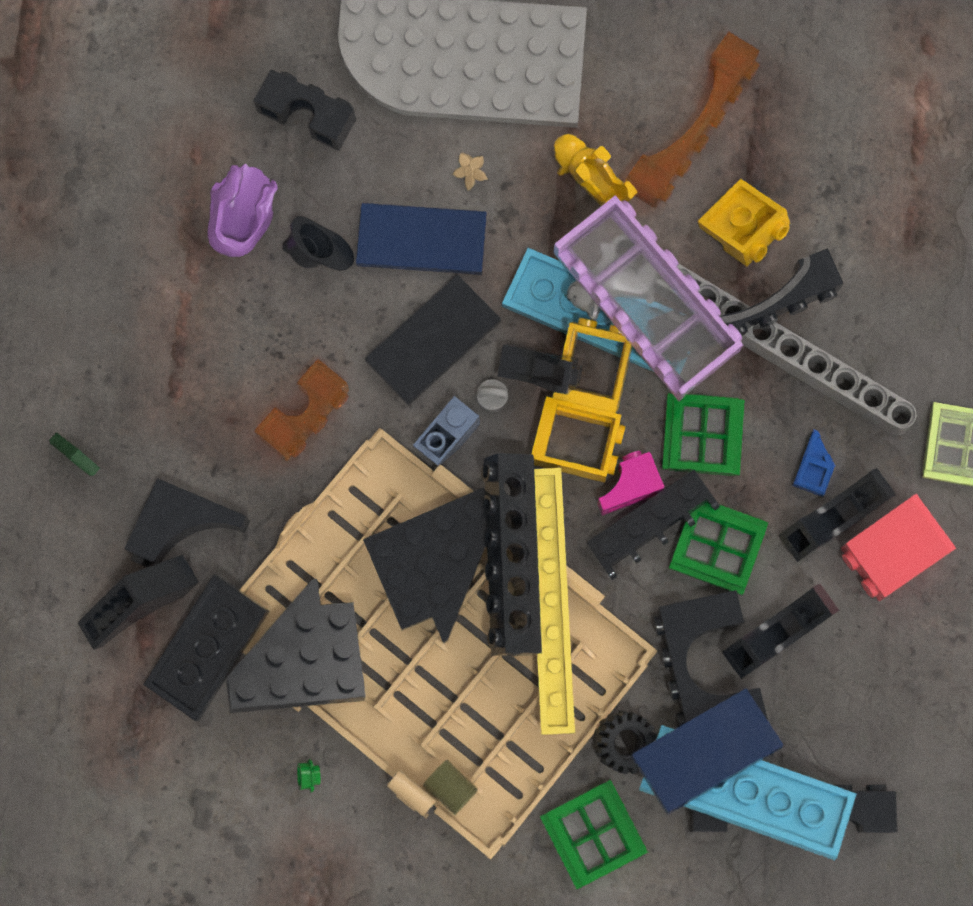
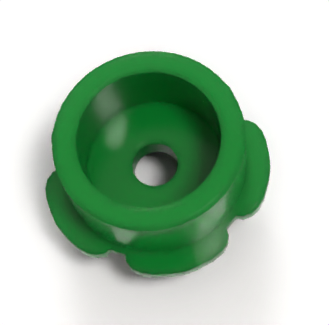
[297,759,321,792]

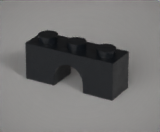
[253,69,356,151]

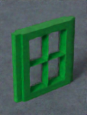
[662,393,745,476]
[668,502,769,596]
[540,780,648,889]

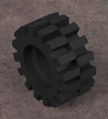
[593,711,658,774]

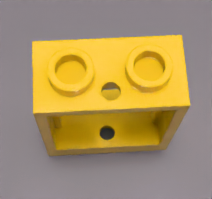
[553,317,633,413]
[532,396,626,483]

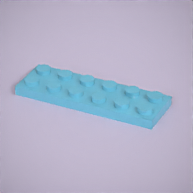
[502,248,690,376]
[639,725,856,860]

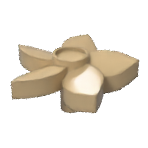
[453,153,487,190]

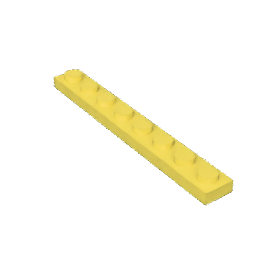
[534,468,575,735]

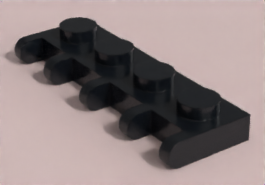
[586,470,720,580]

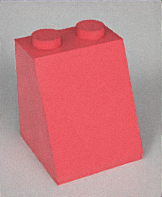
[841,494,956,602]

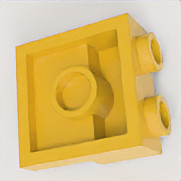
[698,179,790,267]

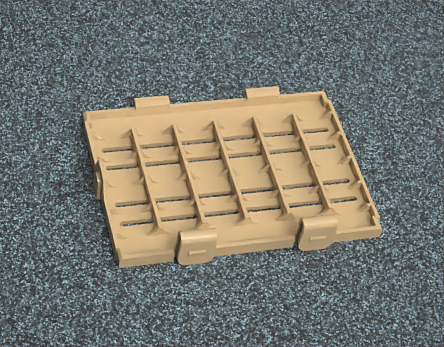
[240,428,657,859]

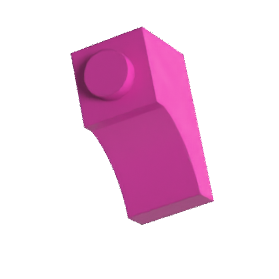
[597,451,664,516]

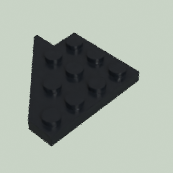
[363,487,486,644]
[227,579,366,713]

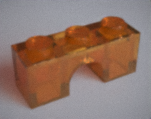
[254,359,350,462]

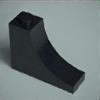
[124,478,250,568]
[78,555,199,650]

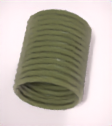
[423,760,478,815]

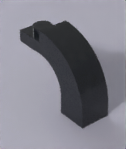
[779,468,896,562]
[722,583,840,679]

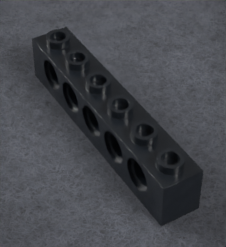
[481,453,542,656]

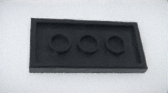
[365,274,501,406]
[143,574,270,722]

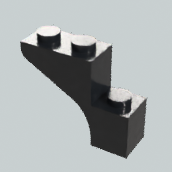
[497,343,583,395]

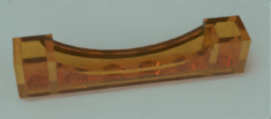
[625,31,760,209]

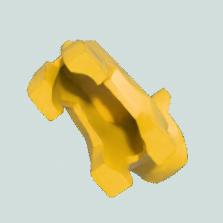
[554,134,637,206]

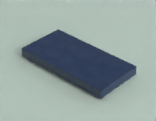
[356,203,487,275]
[631,688,783,815]

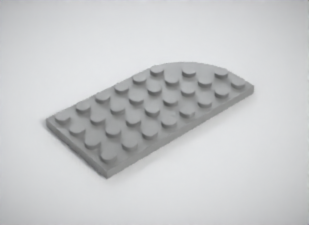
[338,0,587,128]

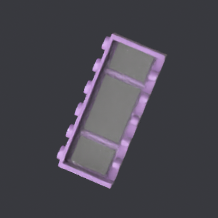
[554,195,743,401]

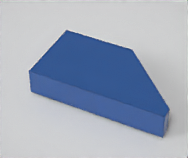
[792,429,835,497]

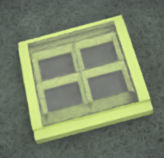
[922,402,973,486]

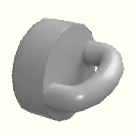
[477,379,508,413]

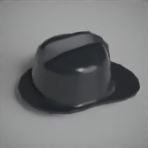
[282,216,354,271]

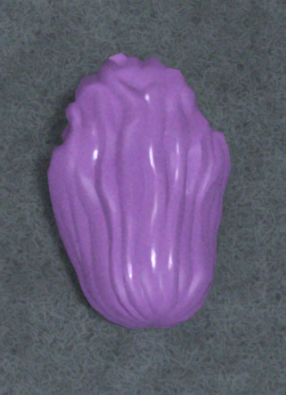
[207,164,278,257]

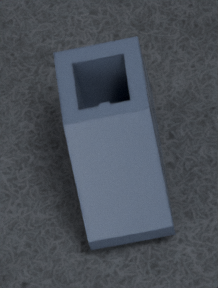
[413,396,480,466]

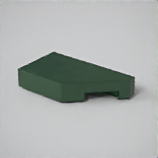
[49,432,100,476]

